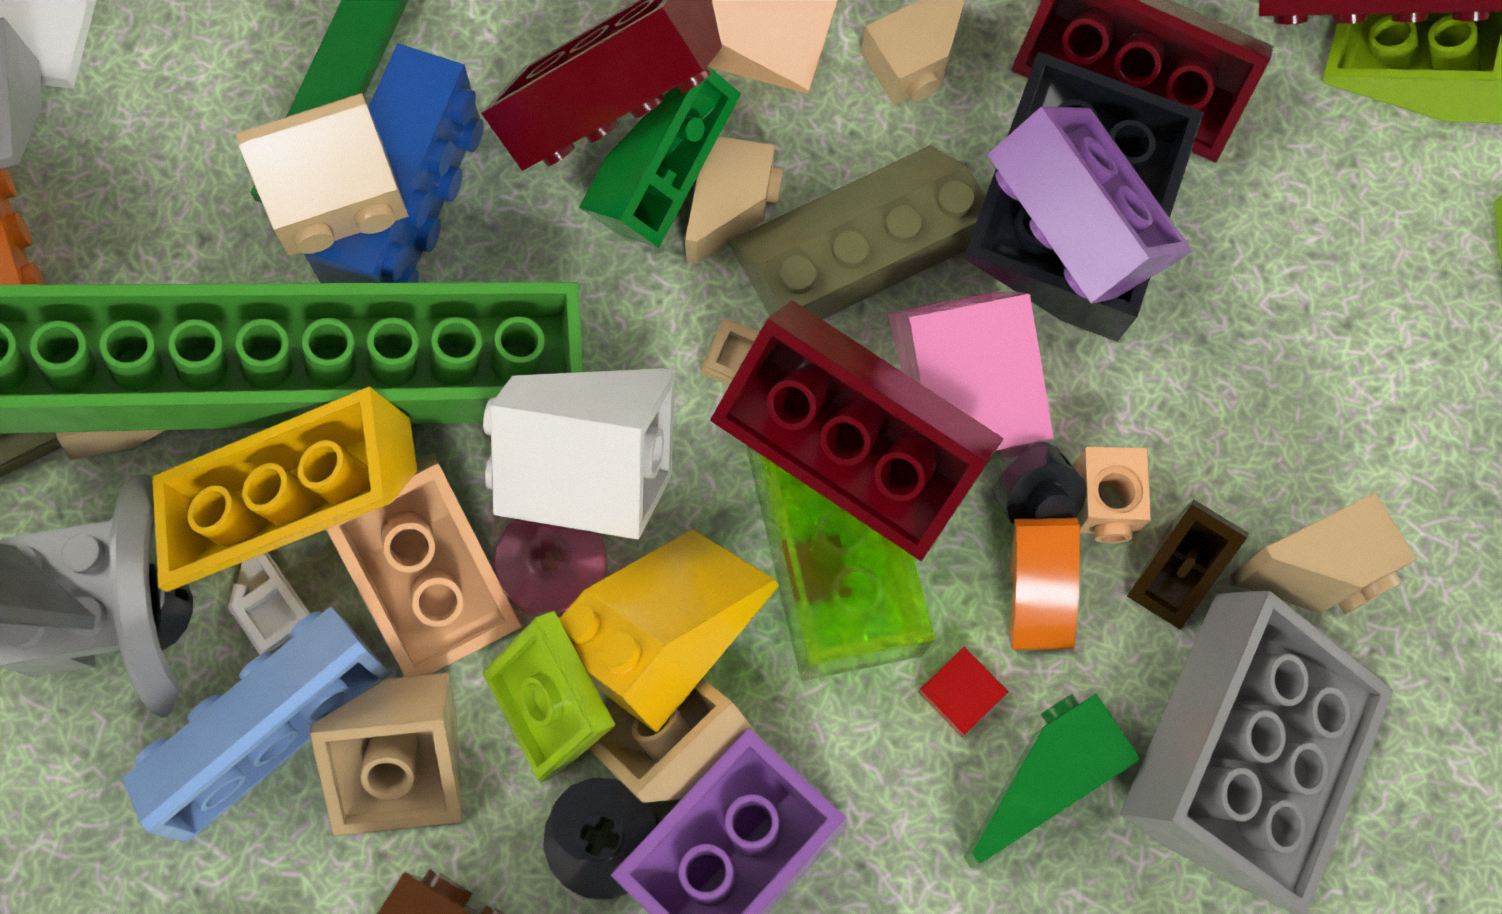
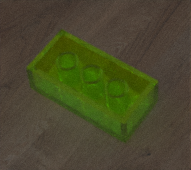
[747,446,935,681]

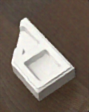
[228,552,311,655]

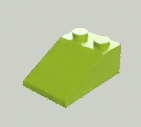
[1323,11,1502,123]

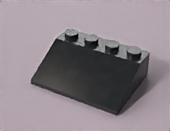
[963,52,1204,342]

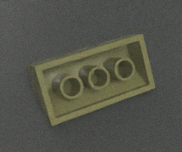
[729,145,985,320]

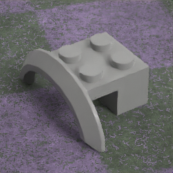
[0,474,178,718]

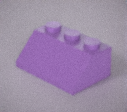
[987,107,1193,304]
[611,728,847,914]

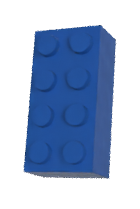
[303,43,484,283]

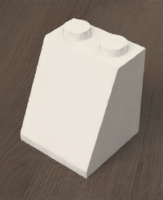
[483,368,675,540]

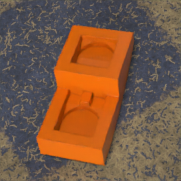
[1009,518,1080,650]

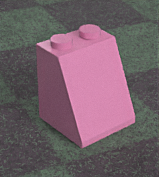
[887,290,1054,457]

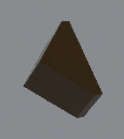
[1127,499,1249,630]

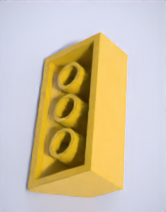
[152,386,418,592]

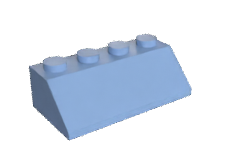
[122,606,390,843]

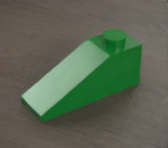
[579,66,741,248]
[964,693,1141,868]

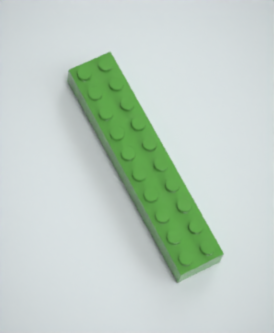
[0,282,584,434]

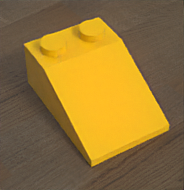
[559,529,780,733]

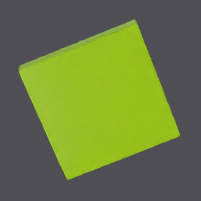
[483,611,615,783]

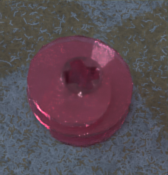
[494,519,607,617]

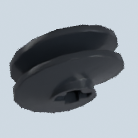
[543,778,659,900]

